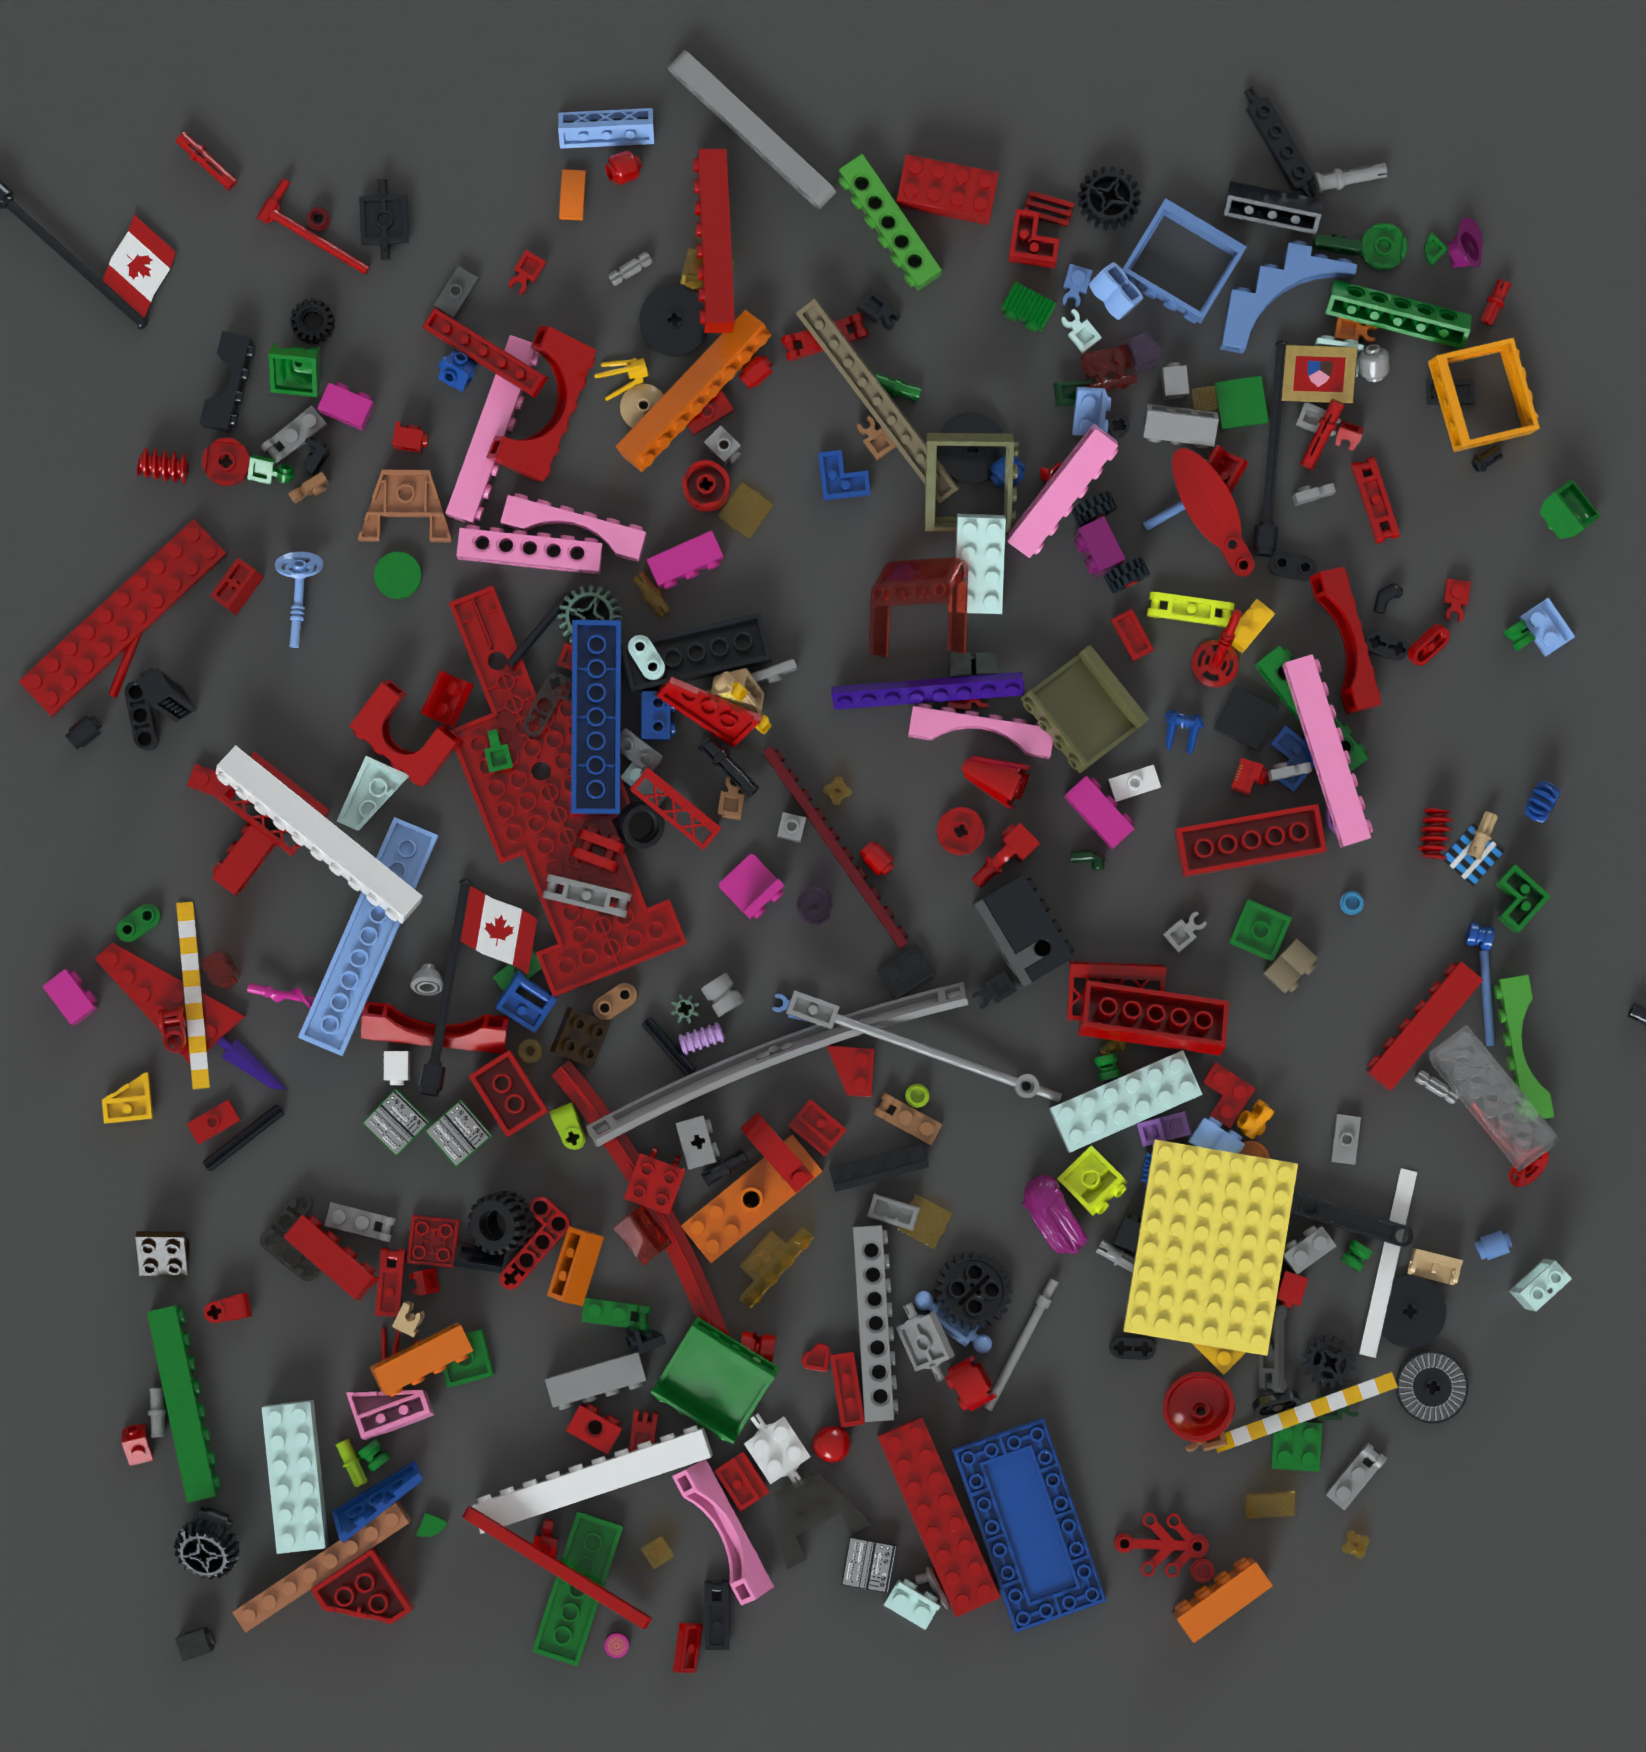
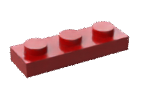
[830,1351,865,1428]

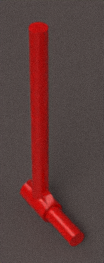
[256,178,370,275]

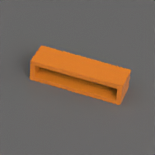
[370,1322,473,1396]

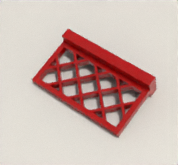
[217,752,329,856]
[1067,961,1167,1020]

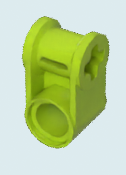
[550,1102,586,1150]

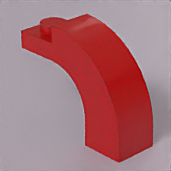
[740,1112,814,1193]

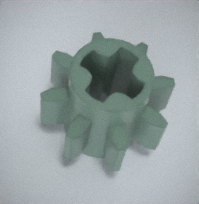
[671,995,699,1024]

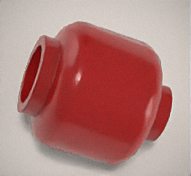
[605,150,642,185]

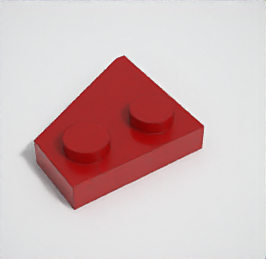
[828,1046,874,1097]

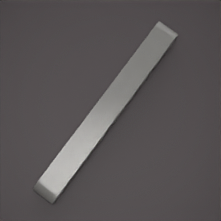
[667,50,837,210]

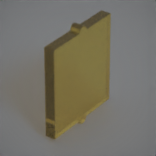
[718,483,774,539]
[897,1194,952,1249]

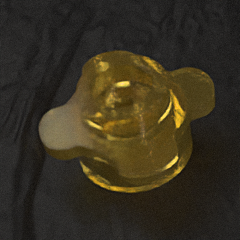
[823,777,852,805]
[1342,1531,1370,1559]

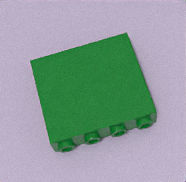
[651,1317,780,1444]

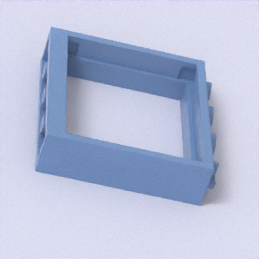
[1122,198,1247,324]

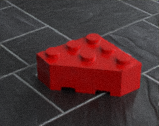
[311,1546,415,1624]

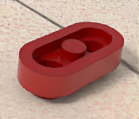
[1408,624,1450,666]

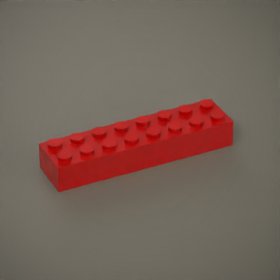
[877,1416,1000,1617]

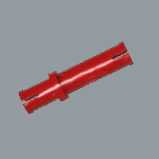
[175,131,238,191]
[1300,399,1345,470]

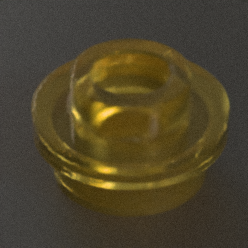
[518,1039,542,1063]

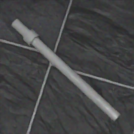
[984,1278,1059,1411]

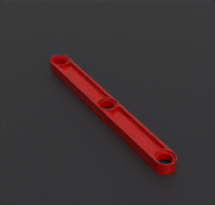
[462,1506,652,1630]

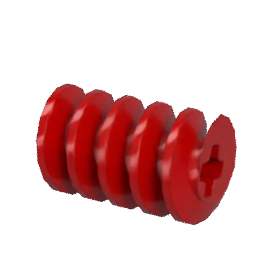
[137,447,189,484]
[1417,808,1453,860]

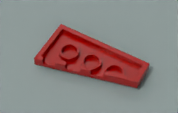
[656,676,762,748]

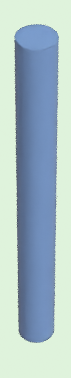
[1479,950,1495,1046]

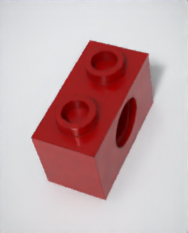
[566,1402,623,1455]

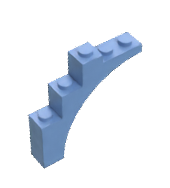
[1220,241,1357,354]

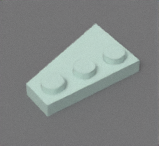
[336,756,409,831]

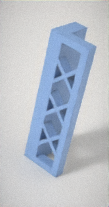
[558,108,654,149]

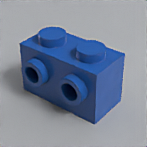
[641,691,676,742]

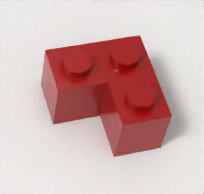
[1008,209,1060,269]

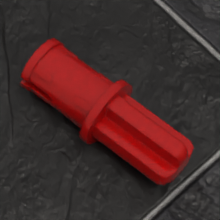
[1480,279,1511,326]

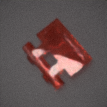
[1080,344,1137,392]

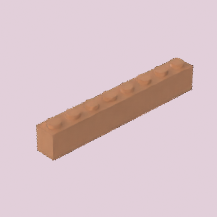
[232,1500,412,1633]

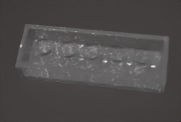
[1428,1025,1558,1172]

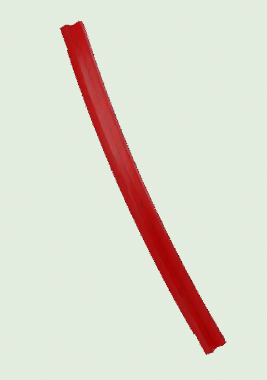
[551,1060,730,1337]

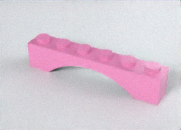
[500,493,647,563]
[908,703,1053,759]
[672,1459,774,1605]

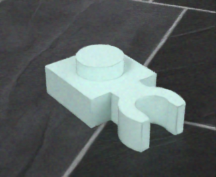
[1061,309,1102,354]

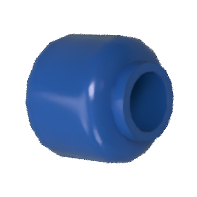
[989,455,1026,488]

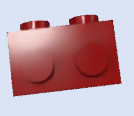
[1207,445,1248,493]

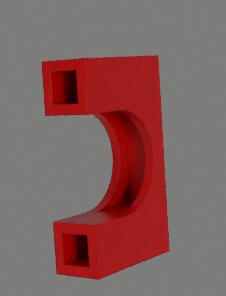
[349,679,463,787]

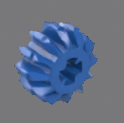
[1524,780,1560,823]

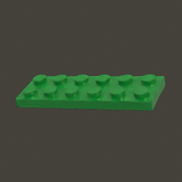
[532,1511,624,1667]

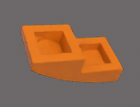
[559,169,586,221]

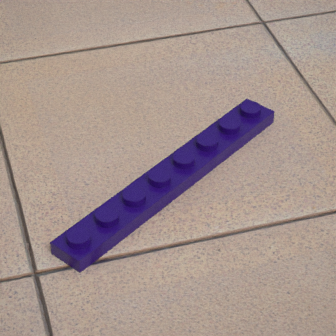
[831,672,1025,710]

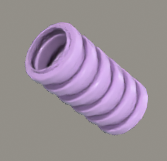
[678,1022,724,1055]

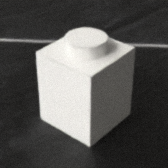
[384,1051,411,1085]

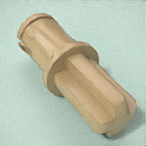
[1466,811,1498,860]

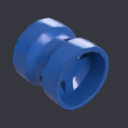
[1465,922,1495,951]

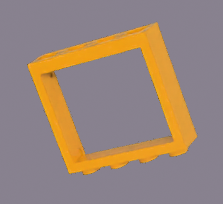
[1428,338,1540,452]

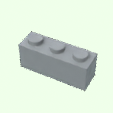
[1143,404,1219,449]

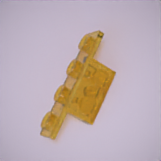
[739,1227,814,1308]

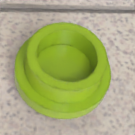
[905,1084,929,1108]

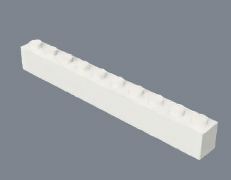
[216,745,423,924]
[472,1425,713,1534]

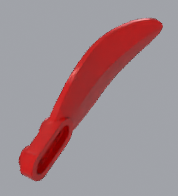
[1172,448,1255,577]

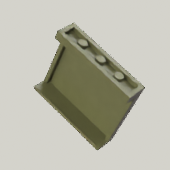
[1021,645,1149,773]

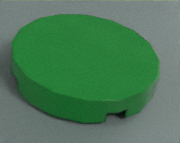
[1360,223,1408,271]
[374,551,422,600]

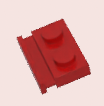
[788,1099,847,1156]
[714,1451,770,1512]

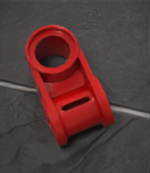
[158,1006,189,1054]
[204,1292,253,1323]

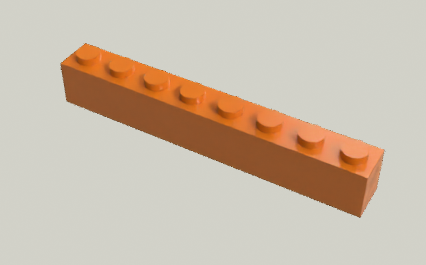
[615,310,772,472]

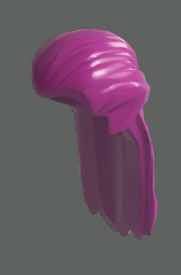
[1022,1175,1088,1255]

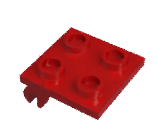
[624,1146,686,1215]

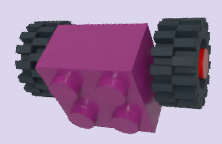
[1071,491,1150,594]

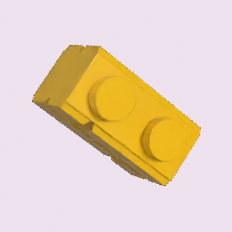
[1232,599,1275,653]

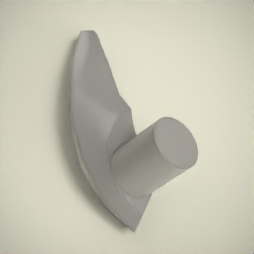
[915,1567,949,1609]

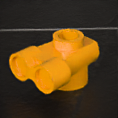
[1237,1099,1275,1139]

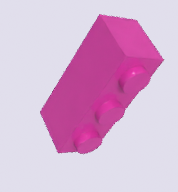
[646,530,724,590]
[1064,776,1134,850]

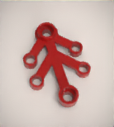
[1114,1512,1209,1578]

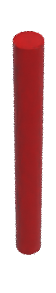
[108,634,142,698]

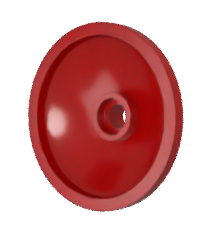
[1162,1371,1235,1442]

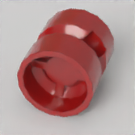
[741,1331,776,1363]

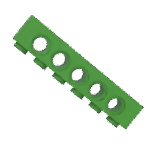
[838,154,942,291]

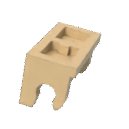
[1406,1248,1463,1285]
[392,1300,425,1338]

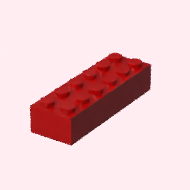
[1174,804,1327,878]
[1078,980,1229,1056]

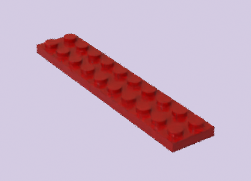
[18,519,228,717]

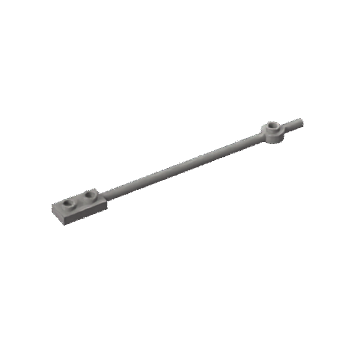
[786,990,1062,1102]

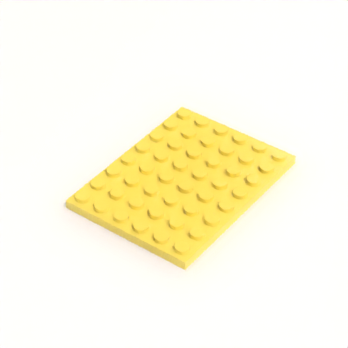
[1123,1139,1298,1356]

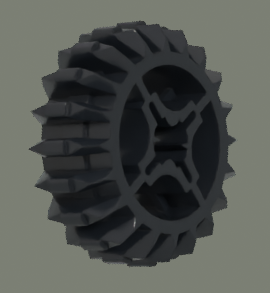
[1077,166,1141,231]
[174,1517,240,1580]

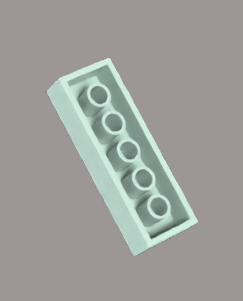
[1049,1050,1203,1152]
[262,1400,329,1554]

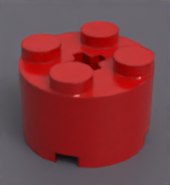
[682,460,730,512]
[945,1355,997,1412]

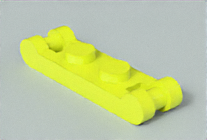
[1147,592,1235,628]

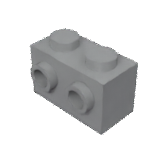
[1283,1225,1336,1274]

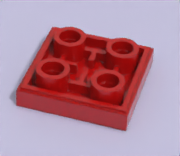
[406,1215,460,1268]

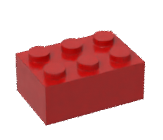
[469,1050,550,1137]

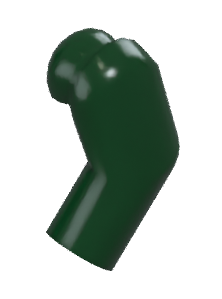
[1070,850,1105,870]

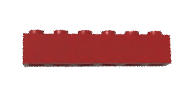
[1366,961,1483,1091]

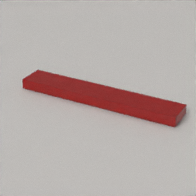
[422,307,548,398]

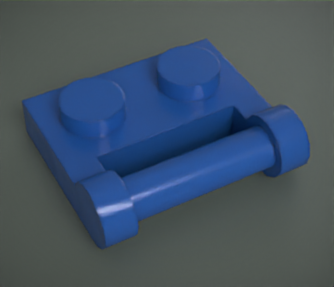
[494,971,558,1033]

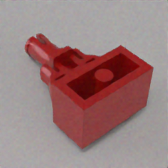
[971,823,1040,888]

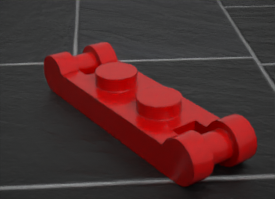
[780,313,869,361]
[1350,456,1400,544]

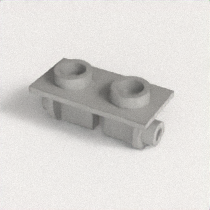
[620,727,663,771]

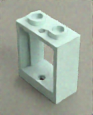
[1509,1259,1572,1311]

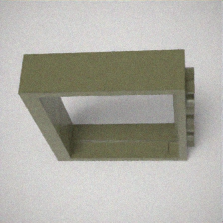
[925,433,1018,532]

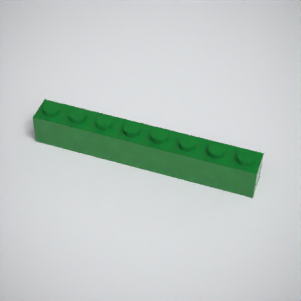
[147,1305,221,1503]

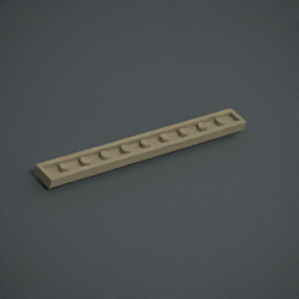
[796,298,960,504]

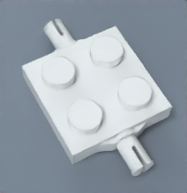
[743,1413,811,1488]

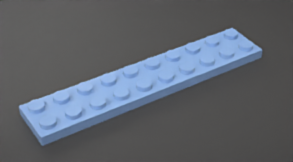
[298,817,439,1056]

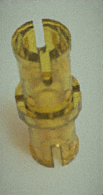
[632,571,672,618]

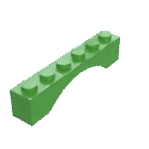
[1493,975,1554,1122]

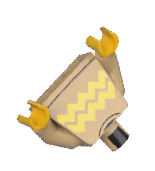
[704,668,772,734]

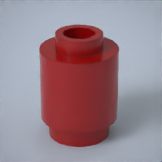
[738,355,773,390]
[859,841,895,876]

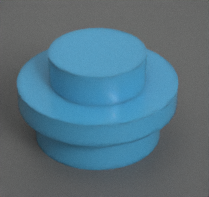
[1339,891,1364,915]

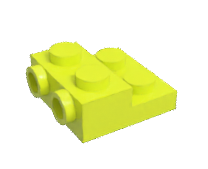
[1057,1145,1127,1216]

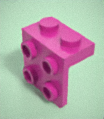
[719,854,785,920]

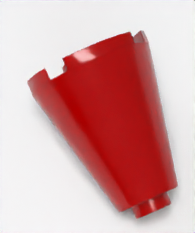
[961,755,1031,810]

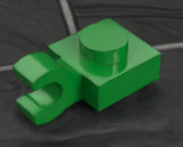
[484,729,513,773]

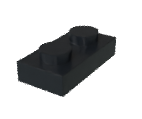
[454,1242,506,1273]

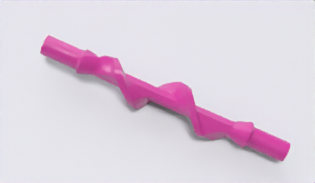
[247,983,315,1010]

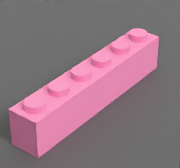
[1006,423,1118,558]

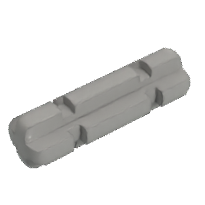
[608,252,652,286]
[1414,1070,1460,1104]

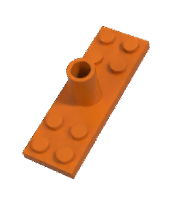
[681,1134,823,1263]

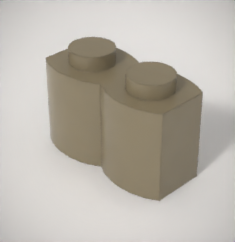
[1262,938,1318,993]

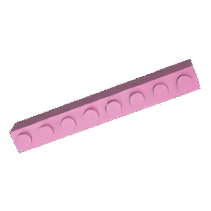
[446,335,540,525]
[1282,654,1373,848]

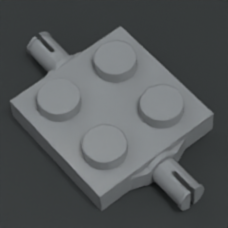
[896,1302,955,1382]

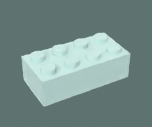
[953,514,1006,614]

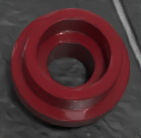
[307,207,331,231]

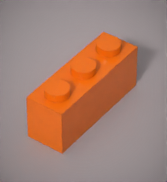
[547,1226,604,1306]

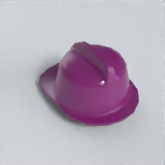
[1448,217,1483,268]

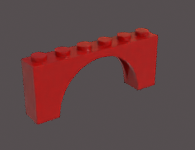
[486,326,597,482]

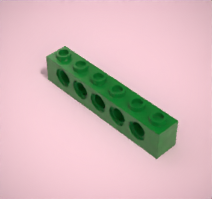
[1325,280,1472,349]
[1255,646,1368,772]

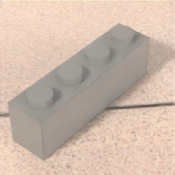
[545,1352,647,1410]

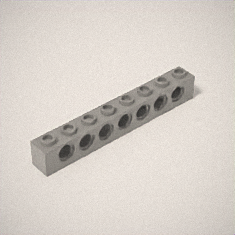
[853,1225,898,1422]

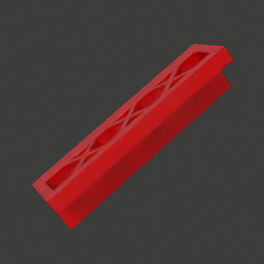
[629,766,721,850]

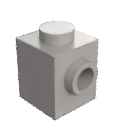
[704,425,741,466]

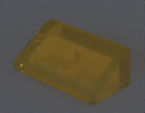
[1245,1491,1295,1518]

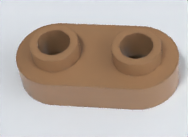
[593,983,637,1020]

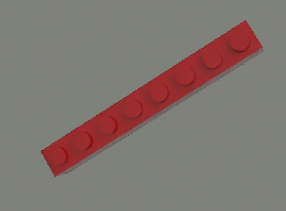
[692,149,735,333]

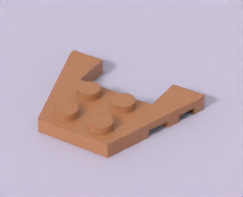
[358,470,452,543]

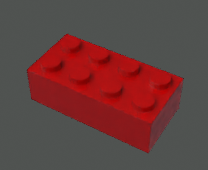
[896,154,999,225]

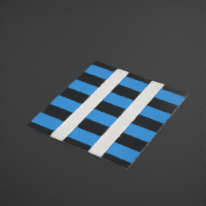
[1444,824,1505,886]

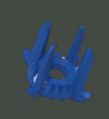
[1164,710,1205,755]

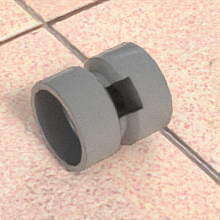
[701,973,744,1017]

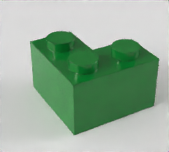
[1494,864,1551,933]

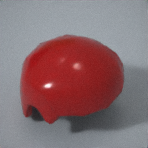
[812,1426,851,1463]

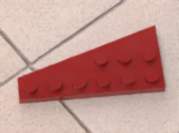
[95,943,246,1065]

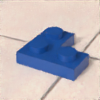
[818,450,871,501]
[1270,725,1314,793]

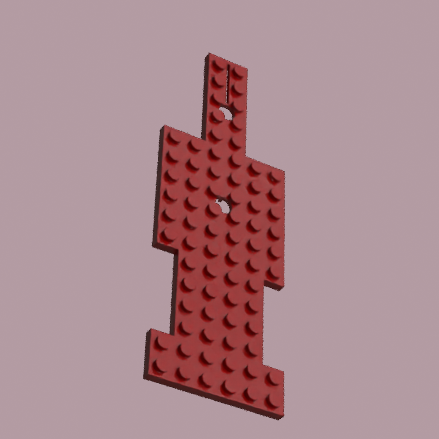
[449,585,687,997]

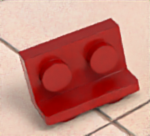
[421,670,473,728]

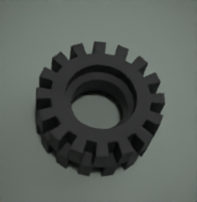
[290,298,335,344]

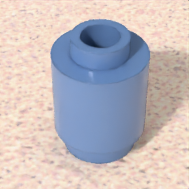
[1474,1230,1512,1260]

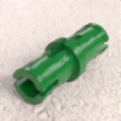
[876,373,922,402]

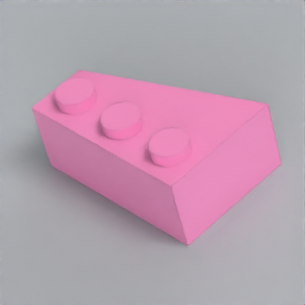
[346,1390,434,1441]

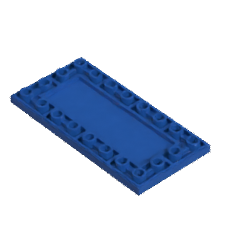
[952,1417,1107,1633]

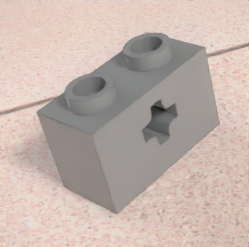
[676,1115,720,1170]

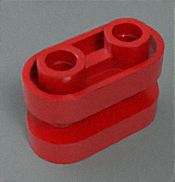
[570,826,625,873]

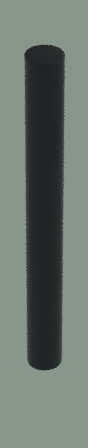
[506,592,573,669]

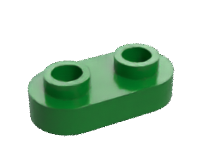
[116,904,162,942]

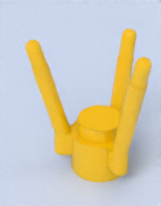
[594,358,648,401]

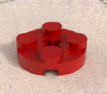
[202,438,250,486]
[937,807,985,855]

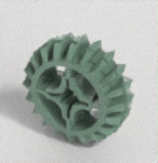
[558,585,622,644]

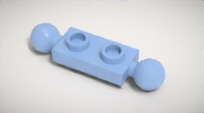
[914,1291,992,1353]

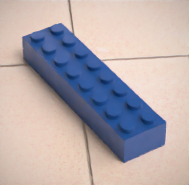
[571,620,621,814]

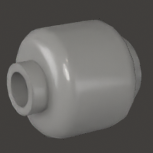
[1358,344,1390,382]

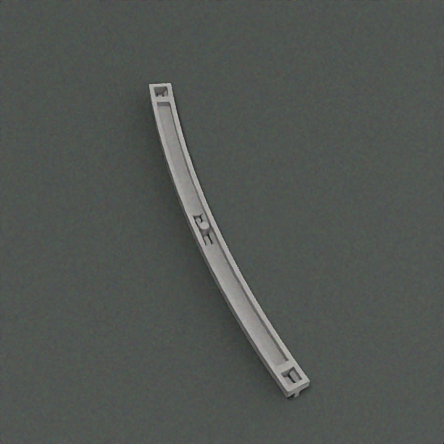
[586,982,969,1147]

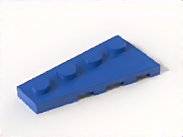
[332,1461,423,1543]

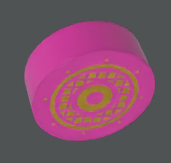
[605,1632,629,1658]

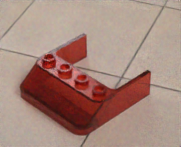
[869,557,968,658]

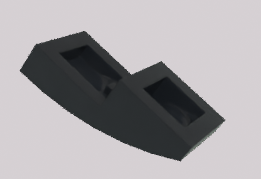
[1426,379,1475,405]

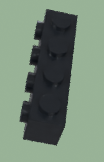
[1223,181,1323,234]

